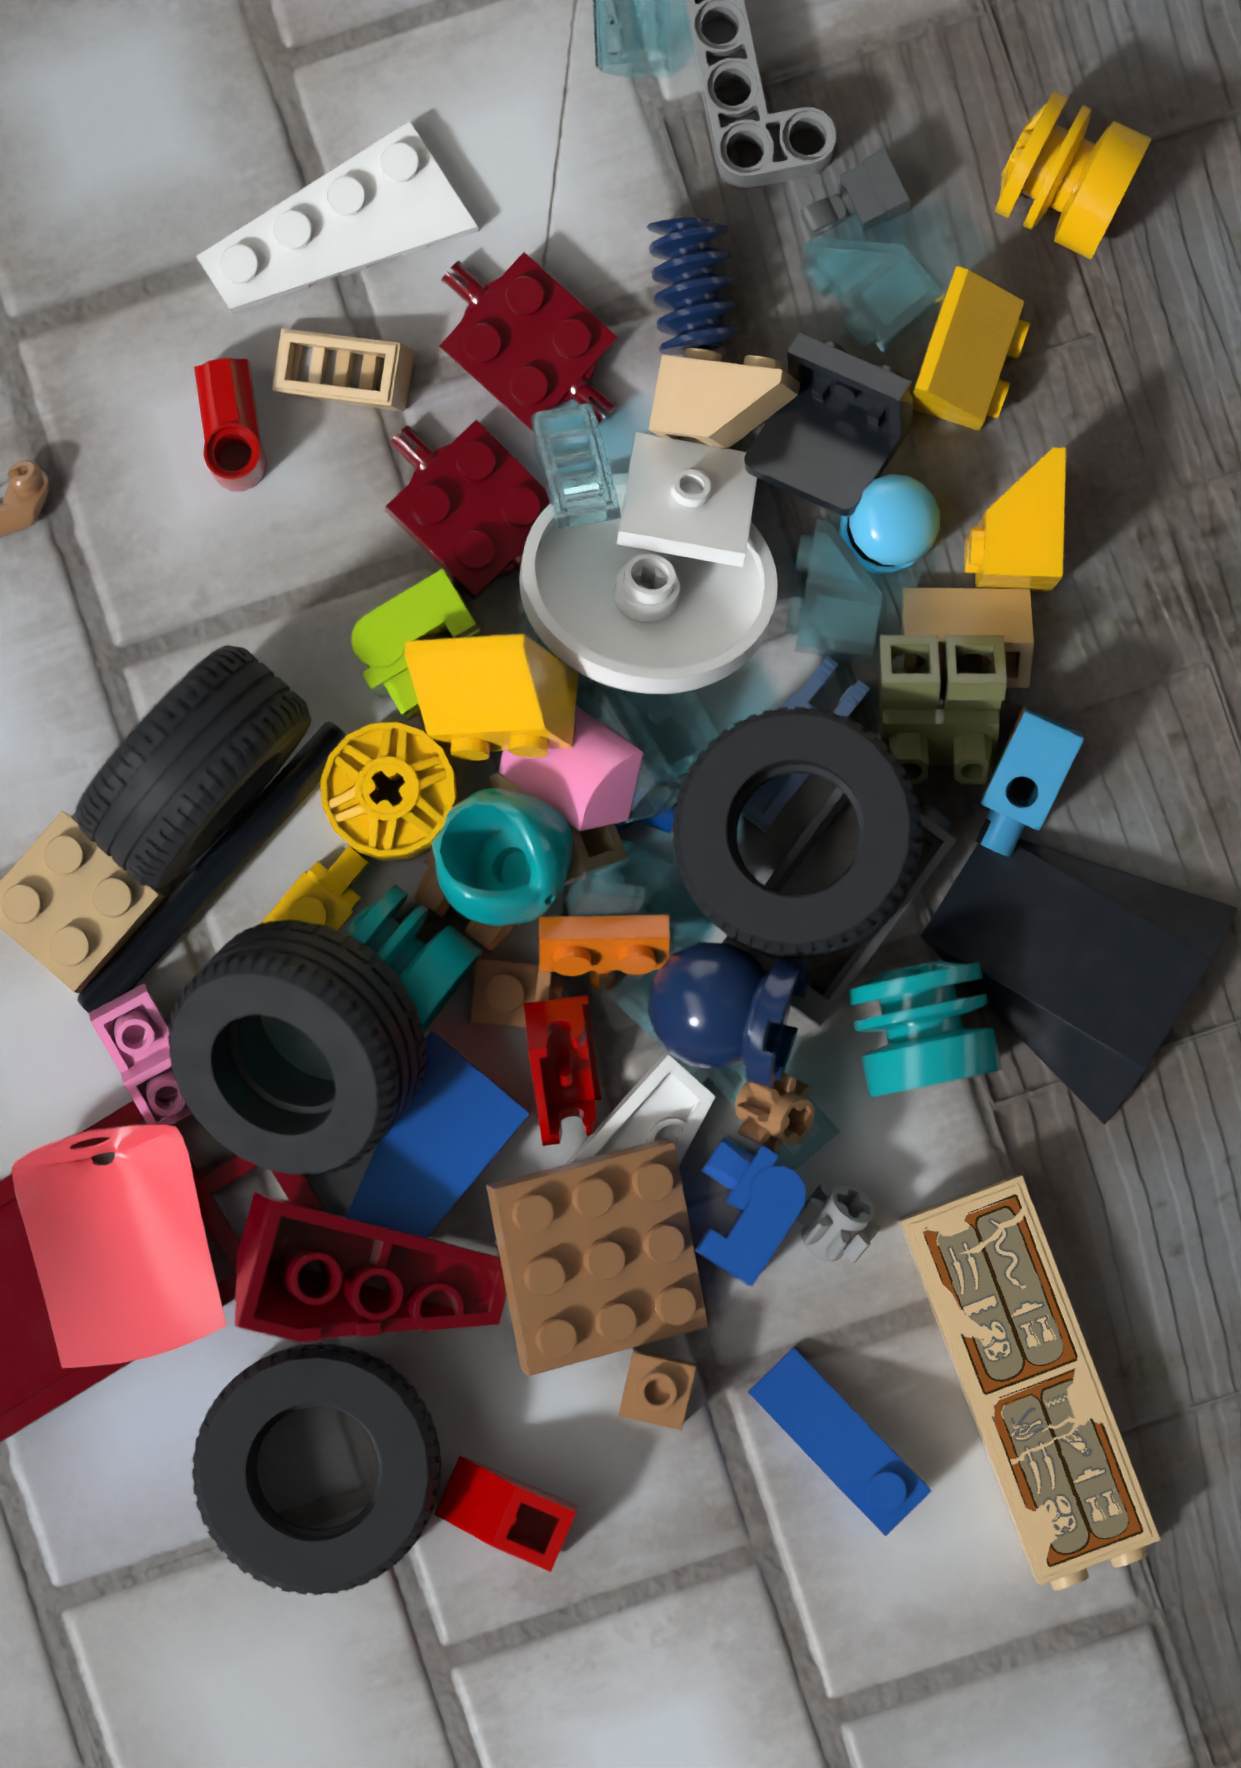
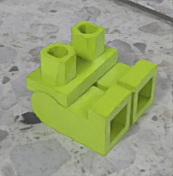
[351,568,483,720]

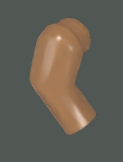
[0,460,49,538]

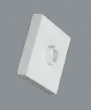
[616,432,757,567]

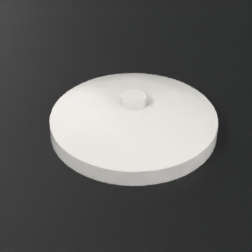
[519,473,778,694]

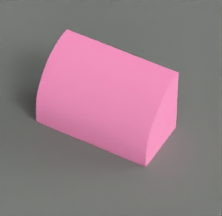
[498,705,643,831]

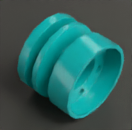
[344,884,482,1032]
[847,960,1002,1097]

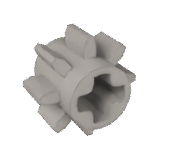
[796,1183,880,1263]

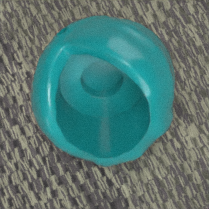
[432,788,574,926]

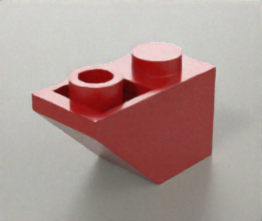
[434,1455,578,1572]

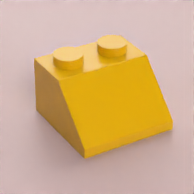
[912,265,1030,431]
[964,447,1066,592]
[404,634,578,761]

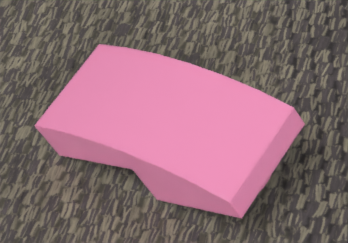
[89,983,193,1125]

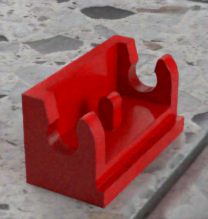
[523,995,602,1146]

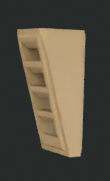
[272,328,414,412]

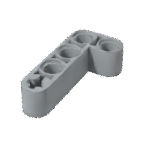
[682,0,836,189]

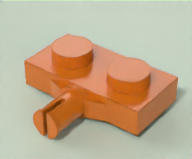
[539,915,670,990]

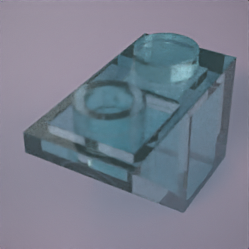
[801,238,944,353]
[785,519,883,663]

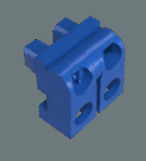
[694,1137,806,1287]

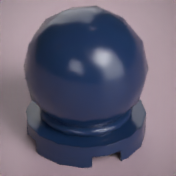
[647,942,808,1088]

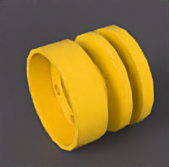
[994,90,1152,260]
[320,722,459,862]

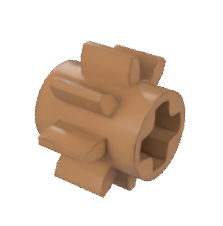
[735,1072,815,1153]

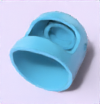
[839,474,941,574]

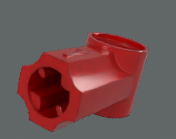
[194,357,267,491]

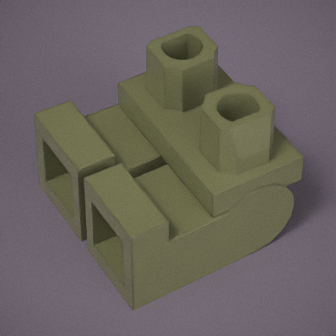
[879,635,1007,784]

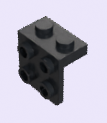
[744,332,914,516]

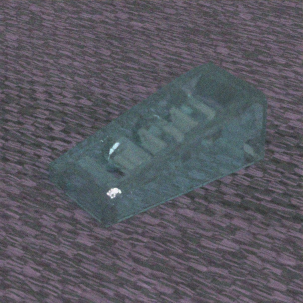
[531,404,621,529]

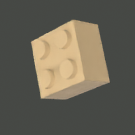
[0,811,166,993]

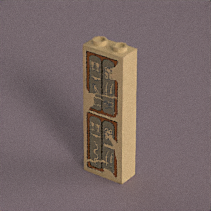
[898,1175,1160,1591]

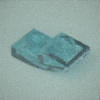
[550,871,646,917]

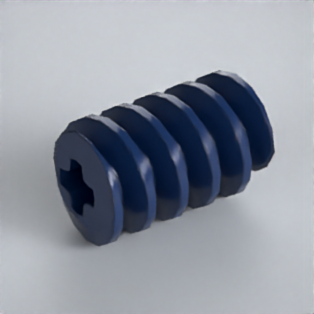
[647,217,739,355]

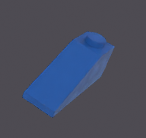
[748,1347,932,1536]

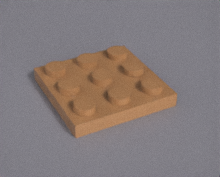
[486,1138,708,1376]

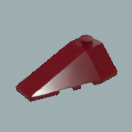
[235,1192,507,1343]

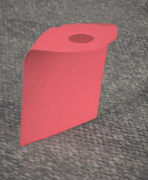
[11,1124,227,1368]

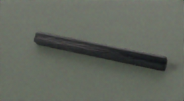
[77,721,347,1013]

